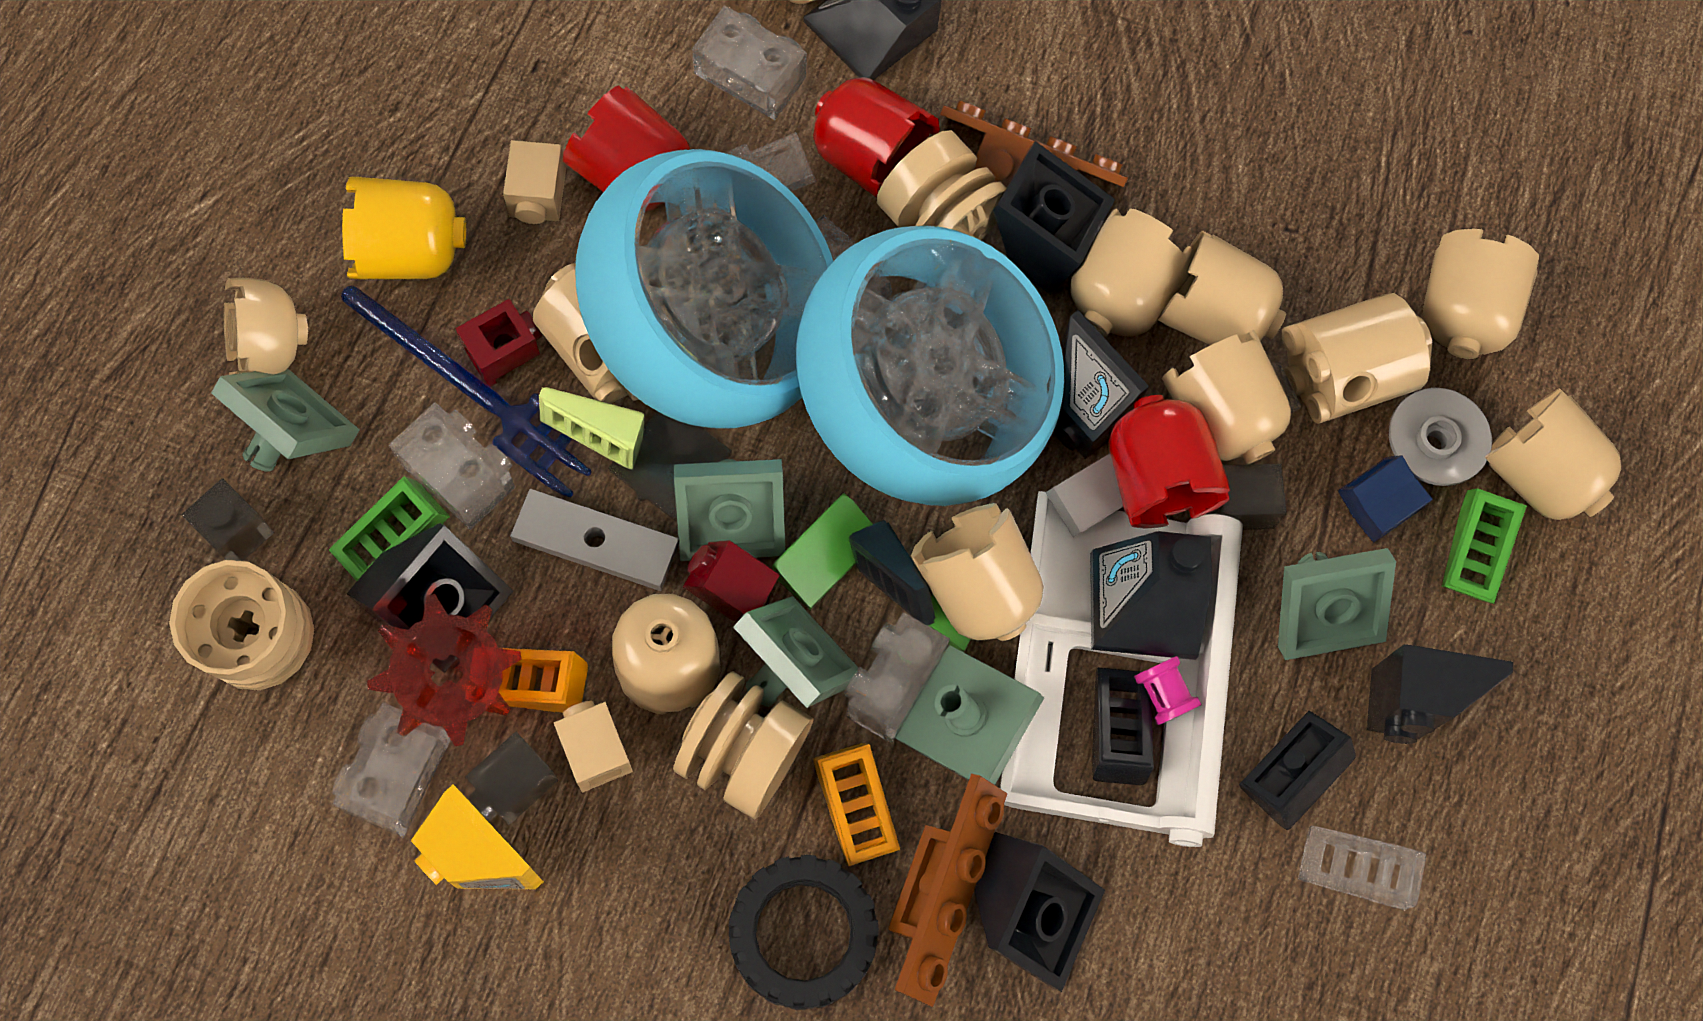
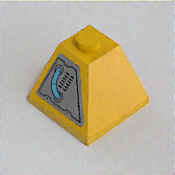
[411,784,544,889]

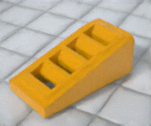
[465,647,588,713]
[813,743,900,866]

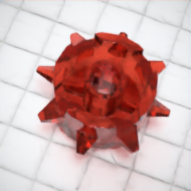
[367,594,522,746]

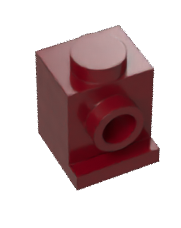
[455,298,542,388]

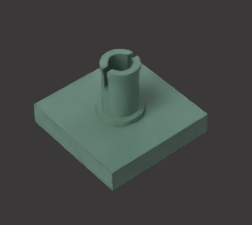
[211,368,360,472]
[674,459,785,561]
[1278,548,1396,660]
[733,596,863,708]
[895,645,1044,785]

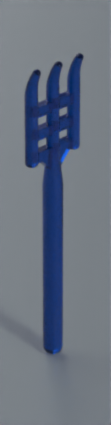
[341,285,592,497]

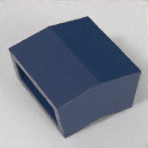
[1338,455,1433,543]

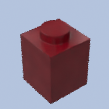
[683,540,780,621]

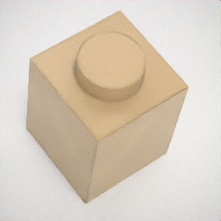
[503,140,566,224]
[553,701,633,793]

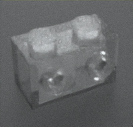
[692,5,807,120]
[389,402,515,530]
[844,612,950,744]
[332,702,451,838]

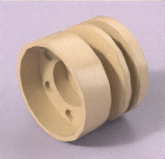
[877,130,1006,254]
[169,560,314,690]
[673,671,813,820]

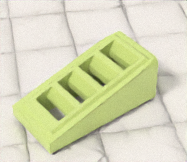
[539,387,644,470]

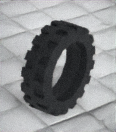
[729,855,879,1010]

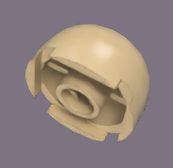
[224,278,308,375]

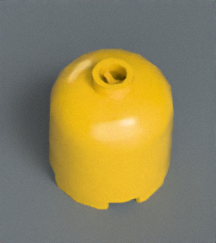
[342,177,466,279]

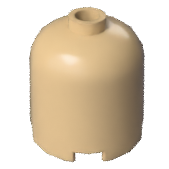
[1071,208,1195,337]
[1423,229,1539,359]
[1157,231,1286,345]
[1162,330,1291,464]
[1485,388,1621,520]
[911,503,1044,641]
[612,594,721,714]

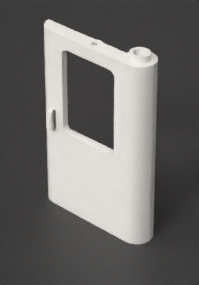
[1000,491,1243,847]

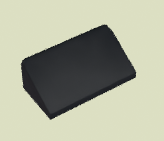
[1239,711,1356,830]

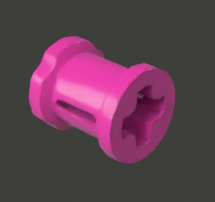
[1134,656,1202,725]

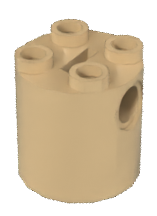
[533,263,684,404]
[1282,293,1432,424]

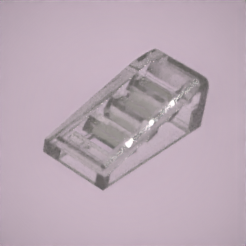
[1298,826,1426,910]

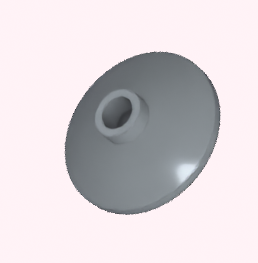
[1389,388,1492,486]

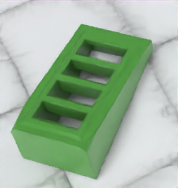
[329,476,450,581]
[1442,488,1527,604]

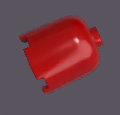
[813,77,940,198]
[563,85,691,213]
[1109,395,1230,529]

